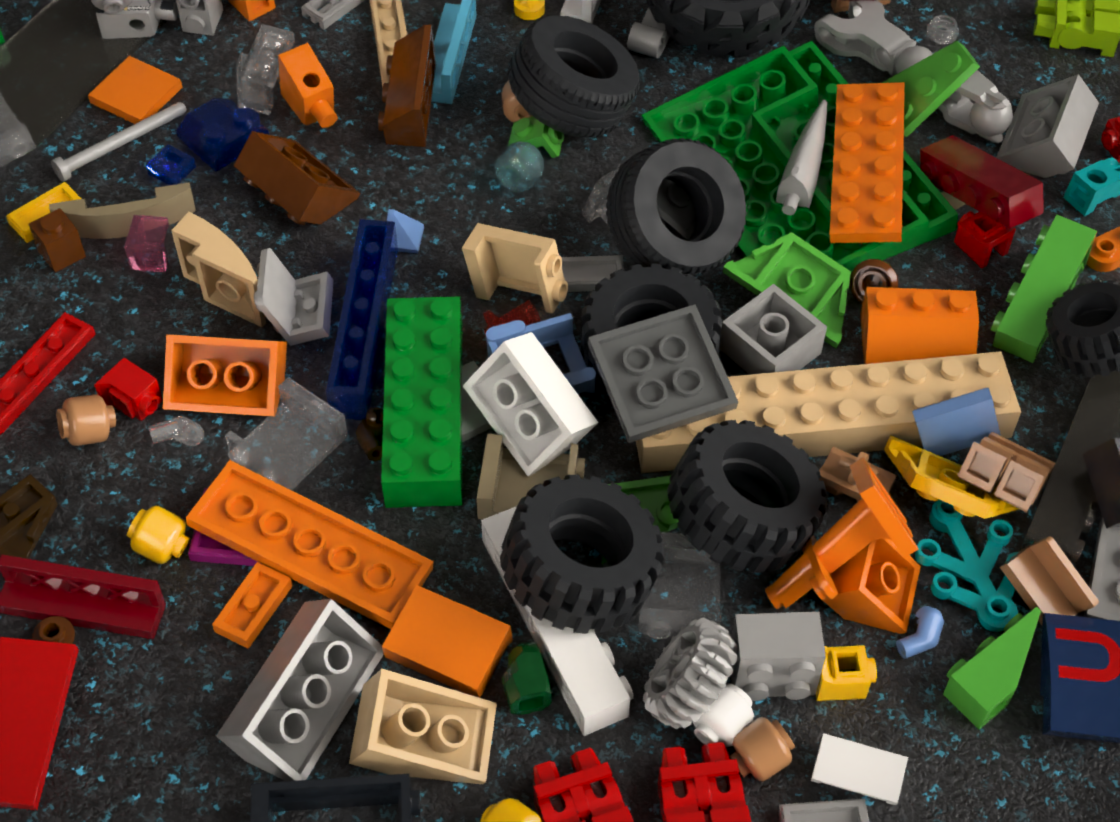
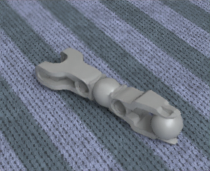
[814,0,1013,143]

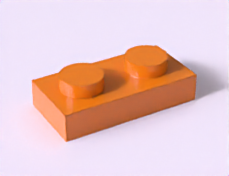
[212,562,293,649]

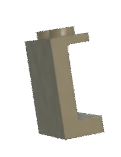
[477,434,585,519]

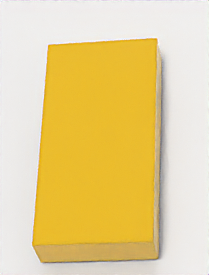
[6,182,81,243]

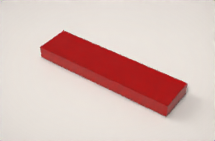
[0,312,96,436]

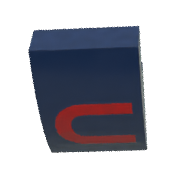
[1040,613,1120,743]

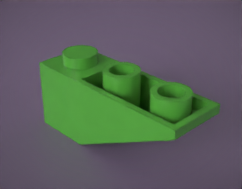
[943,607,1041,730]

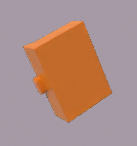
[382,585,513,698]

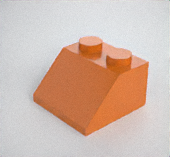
[823,539,921,634]

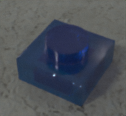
[146,144,196,185]

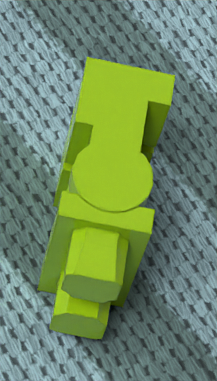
[1033,0,1120,57]

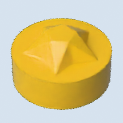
[514,0,545,20]

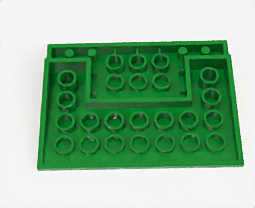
[642,41,958,273]

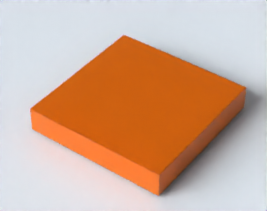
[88,56,183,124]

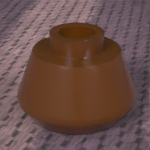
[849,259,899,304]

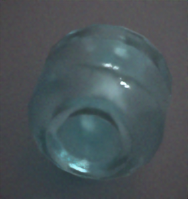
[495,141,544,192]

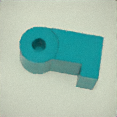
[1063,157,1120,216]

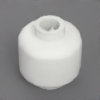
[693,683,754,748]

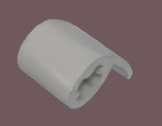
[627,8,670,59]

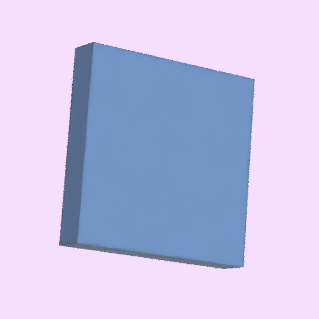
[912,388,1001,456]

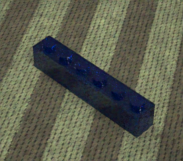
[326,219,398,420]

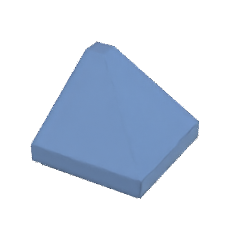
[383,209,424,254]

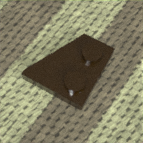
[0,474,58,559]

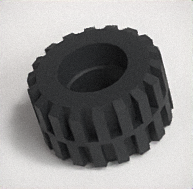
[1045,280,1120,377]

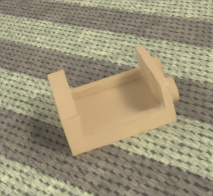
[462,223,568,314]

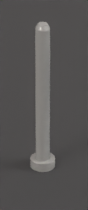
[51,102,187,182]

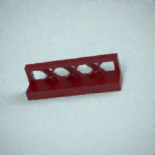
[0,554,166,640]

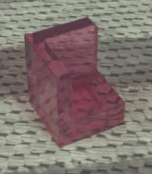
[124,215,169,272]

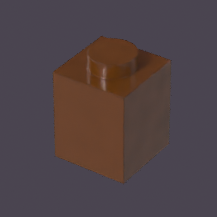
[29,208,86,273]

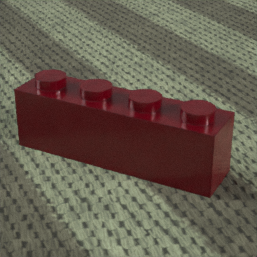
[920,135,1044,229]

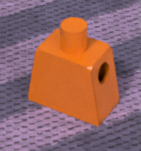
[278,43,338,128]

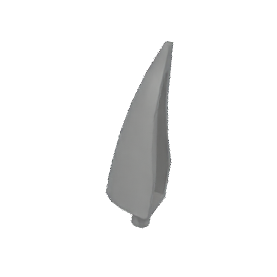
[776,100,828,215]

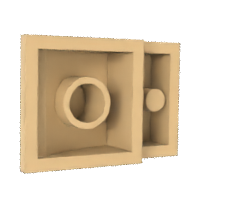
[171,212,266,327]

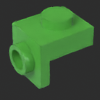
[508,116,564,158]

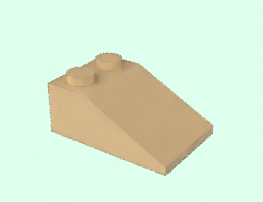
[349,669,497,785]

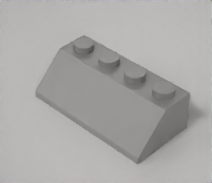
[216,599,384,781]

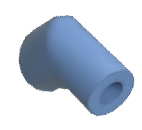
[896,606,944,659]

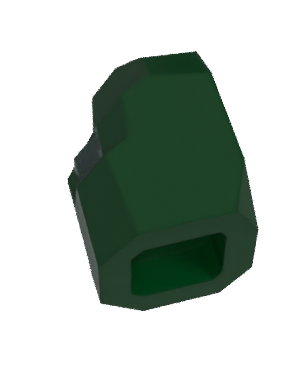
[502,642,552,715]

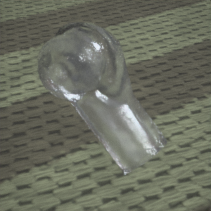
[148,416,204,446]

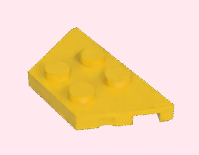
[884,435,1020,519]

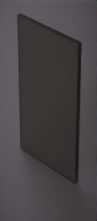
[0,0,168,151]

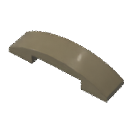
[49,182,196,239]

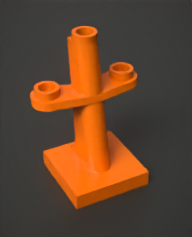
[765,457,918,609]

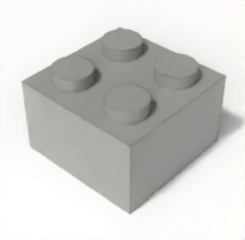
[719,284,827,375]
[730,612,826,701]

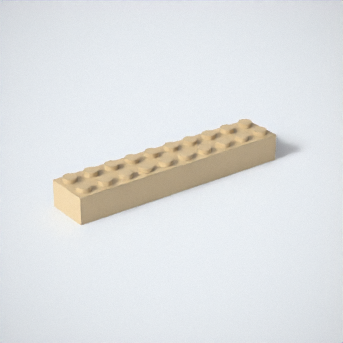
[636,352,1021,473]

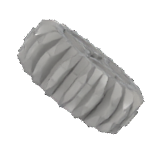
[643,617,738,730]

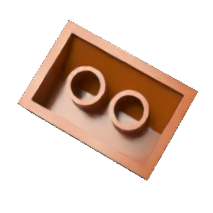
[860,287,979,364]
[163,335,287,417]

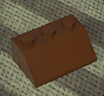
[378,25,436,147]
[234,131,361,225]

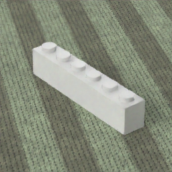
[481,506,633,736]

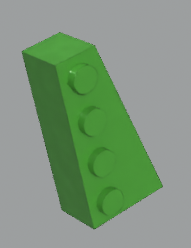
[991,214,1097,363]

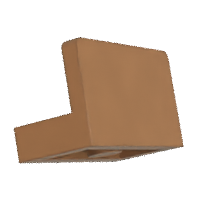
[1000,536,1099,625]

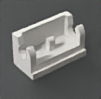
[811,733,908,805]

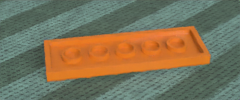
[829,82,905,243]
[186,460,434,629]

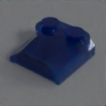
[176,98,269,172]

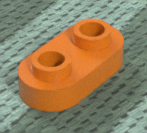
[1087,226,1120,272]

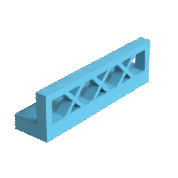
[432,0,476,104]

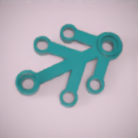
[915,499,1019,632]

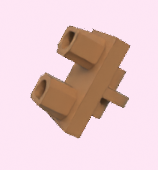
[819,447,897,502]

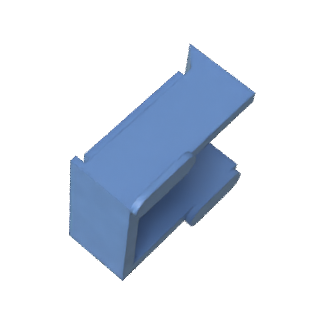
[486,313,596,394]

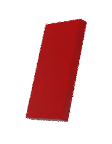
[0,637,79,810]

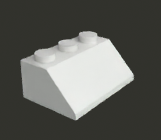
[463,332,599,476]

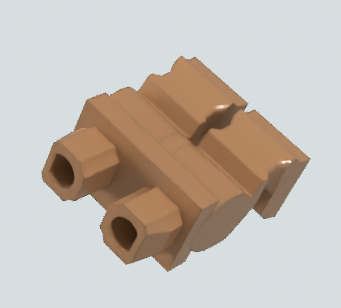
[957,432,1055,513]

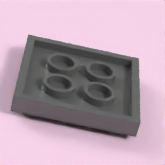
[588,304,738,443]

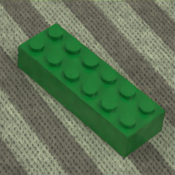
[381,296,462,508]

